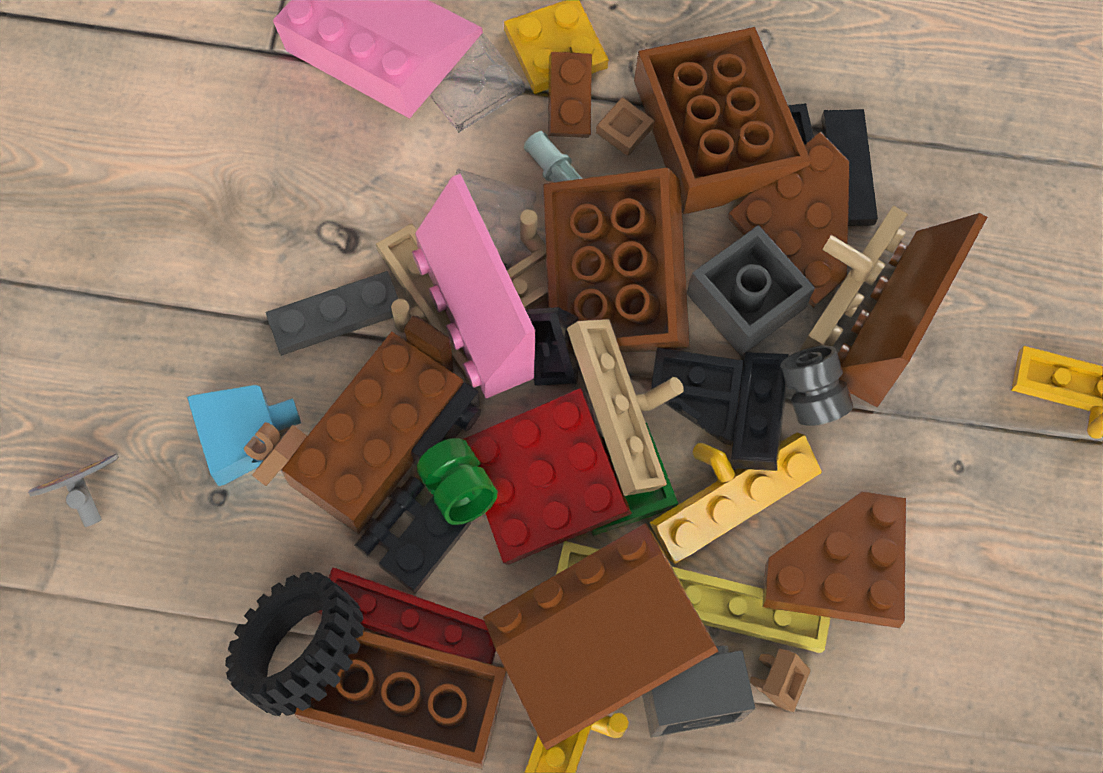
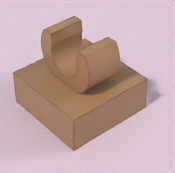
[596,97,655,156]
[243,422,307,486]
[750,648,811,713]

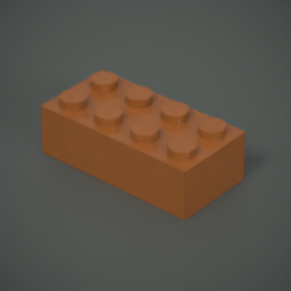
[281,331,463,535]
[294,631,507,770]

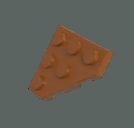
[727,132,849,308]
[762,491,906,628]

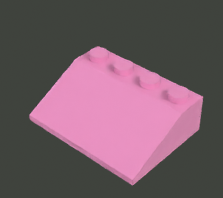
[273,0,483,119]
[412,173,535,398]

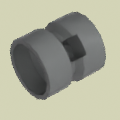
[780,345,853,426]

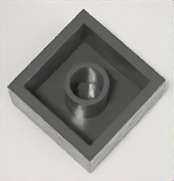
[687,225,815,356]
[642,646,755,738]

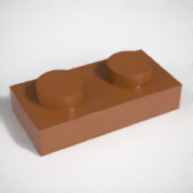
[548,52,592,138]

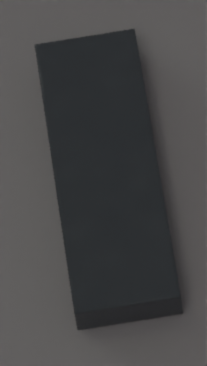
[821,109,878,226]
[731,352,789,471]

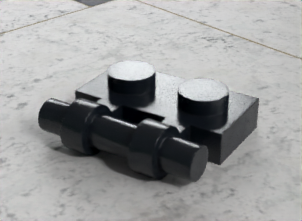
[354,475,471,594]

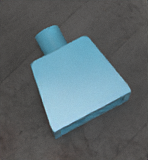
[187,385,301,486]

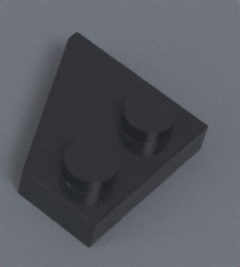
[651,348,743,445]

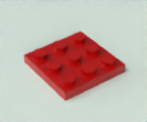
[463,388,632,565]

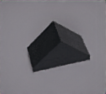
[525,307,578,385]

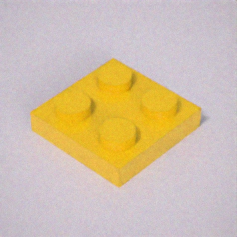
[504,0,609,94]

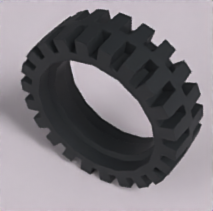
[225,572,364,716]

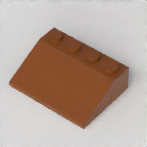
[634,27,811,215]
[543,168,690,352]
[838,213,988,408]
[483,523,718,749]

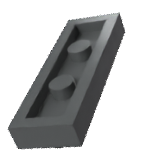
[265,271,398,356]

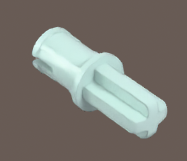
[524,131,582,182]

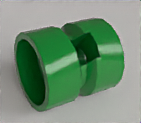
[417,438,498,525]

